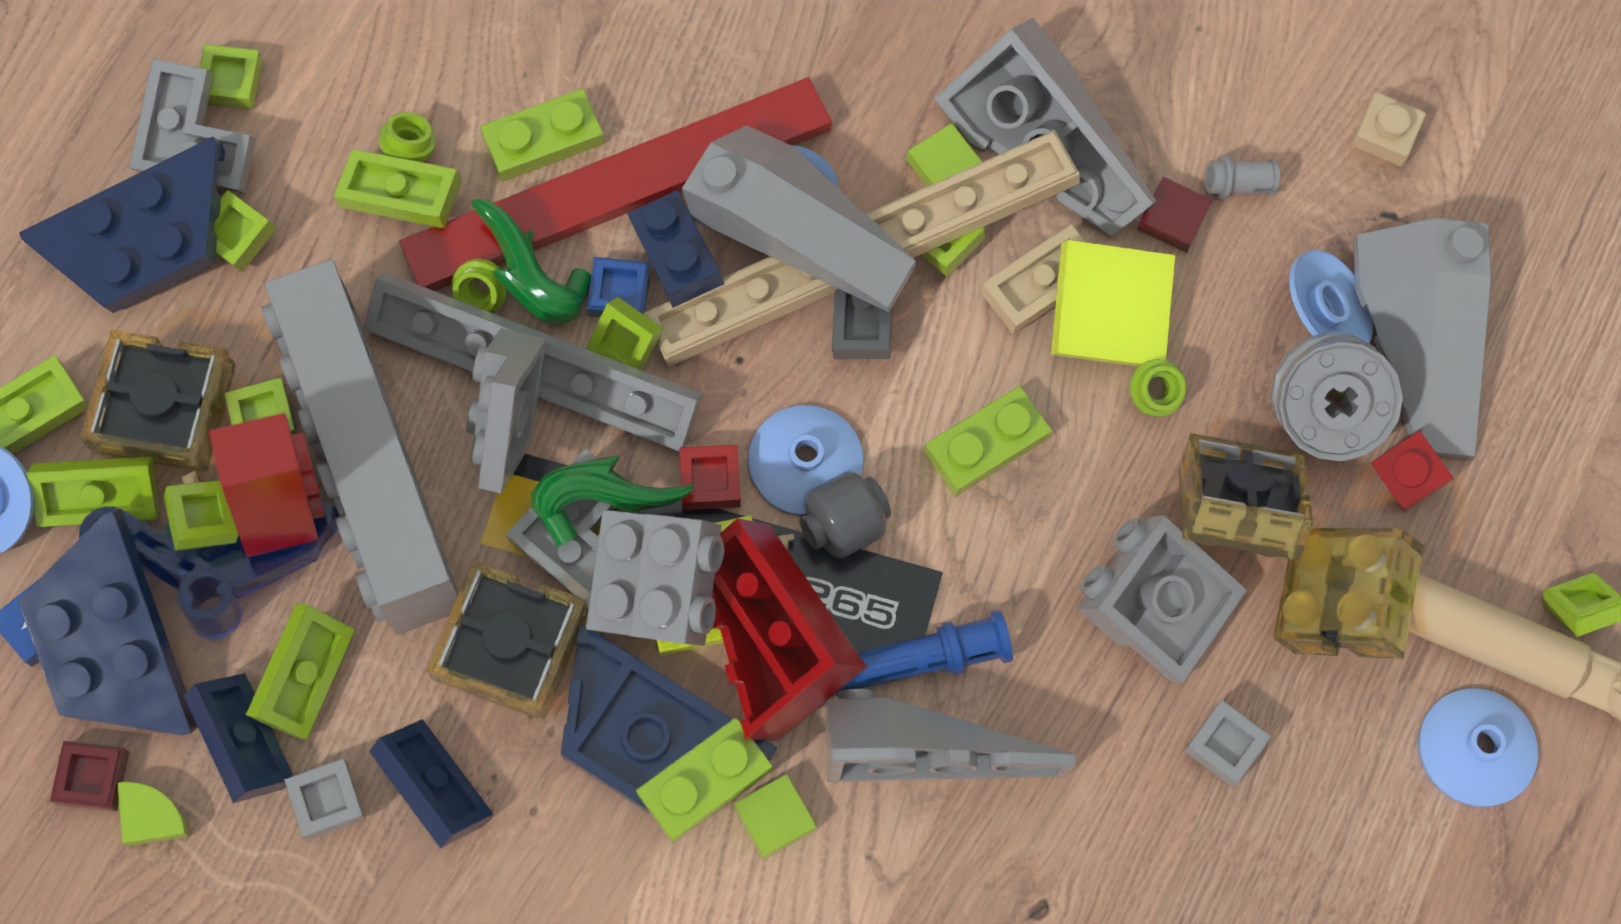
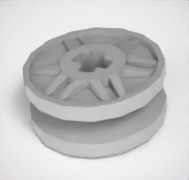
[1270,332,1403,461]

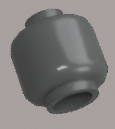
[799,471,891,559]

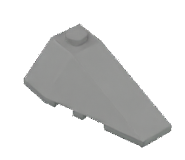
[1353,218,1491,460]
[825,689,1076,782]

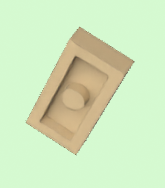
[979,224,1085,334]

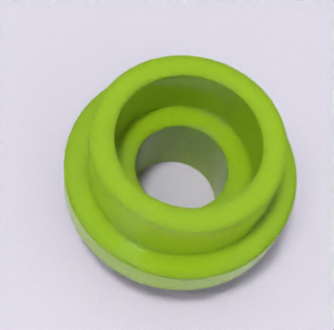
[379,112,436,162]
[452,258,509,313]
[1129,360,1187,417]

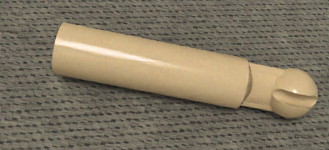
[1393,567,1621,722]

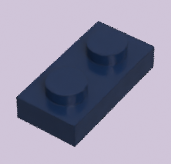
[627,190,724,308]
[183,673,294,803]
[369,719,493,849]

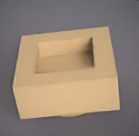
[1351,92,1426,167]

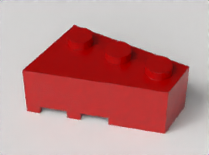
[208,413,325,557]
[712,518,867,740]

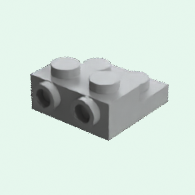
[466,328,546,493]
[586,510,724,646]
[1076,515,1247,683]

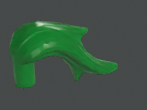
[471,199,591,326]
[531,455,695,547]

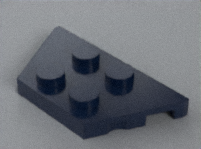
[19,136,225,313]
[18,508,198,736]
[561,624,777,816]

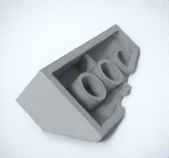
[934,18,1156,236]
[682,125,916,312]

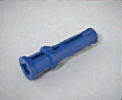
[836,609,1013,696]

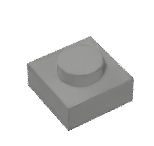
[1184,700,1271,788]
[285,758,366,841]

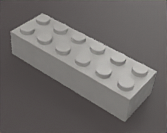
[261,259,463,635]

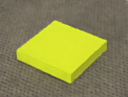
[1051,240,1175,367]

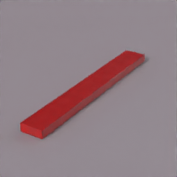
[399,77,832,291]

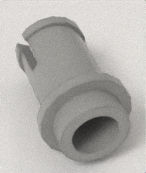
[1205,155,1280,199]

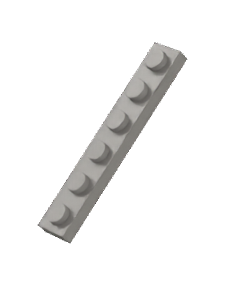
[363,272,703,451]

